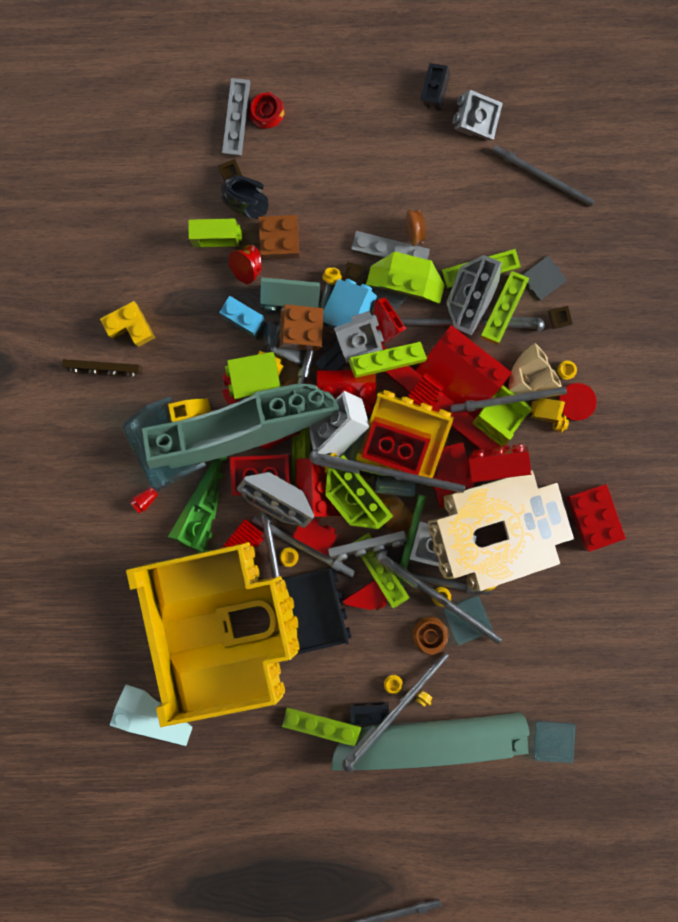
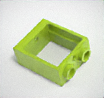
[188,219,242,248]

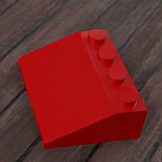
[416,325,512,419]

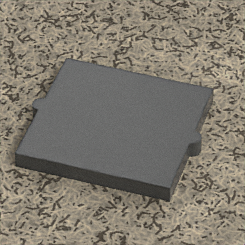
[523,256,567,301]

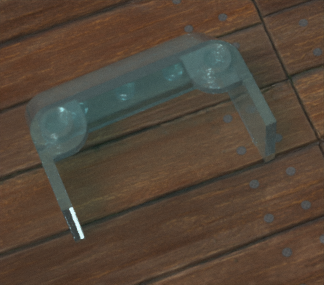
[123,396,205,491]

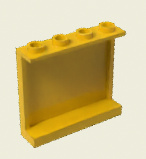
[355,390,454,486]

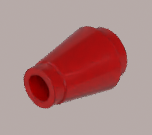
[129,487,159,514]

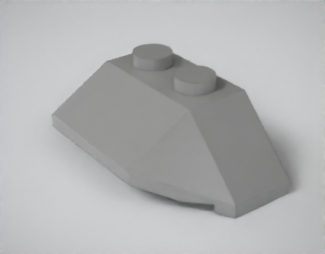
[446,255,502,335]
[236,472,314,528]

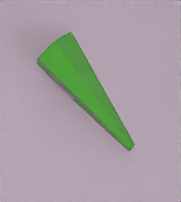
[168,456,226,553]

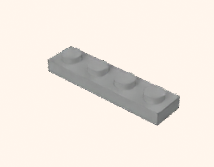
[222,78,250,157]
[351,231,430,259]
[328,531,408,561]

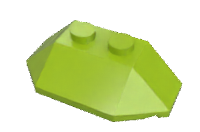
[366,251,445,304]
[325,455,393,529]

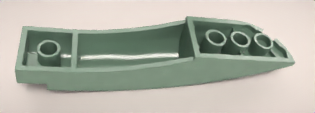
[142,384,340,469]
[331,712,530,770]

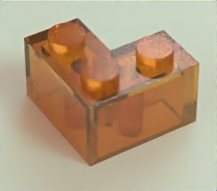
[372,483,413,533]

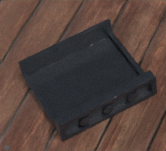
[282,567,352,655]

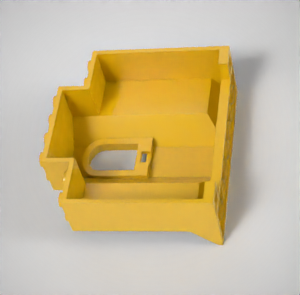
[126,542,299,728]

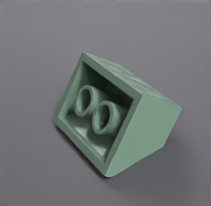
[260,277,320,311]

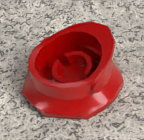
[248,92,285,129]
[229,245,262,285]

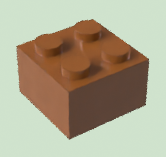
[259,215,300,260]
[279,304,324,351]

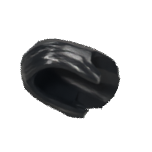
[221,175,269,219]

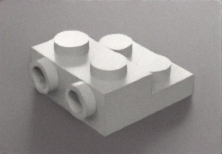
[453,90,503,141]
[334,311,384,363]

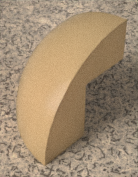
[509,343,562,394]

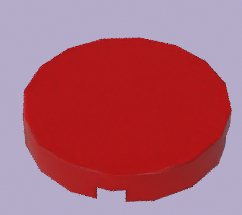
[558,383,597,421]

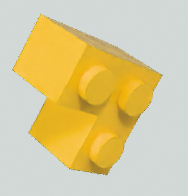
[100,301,155,347]

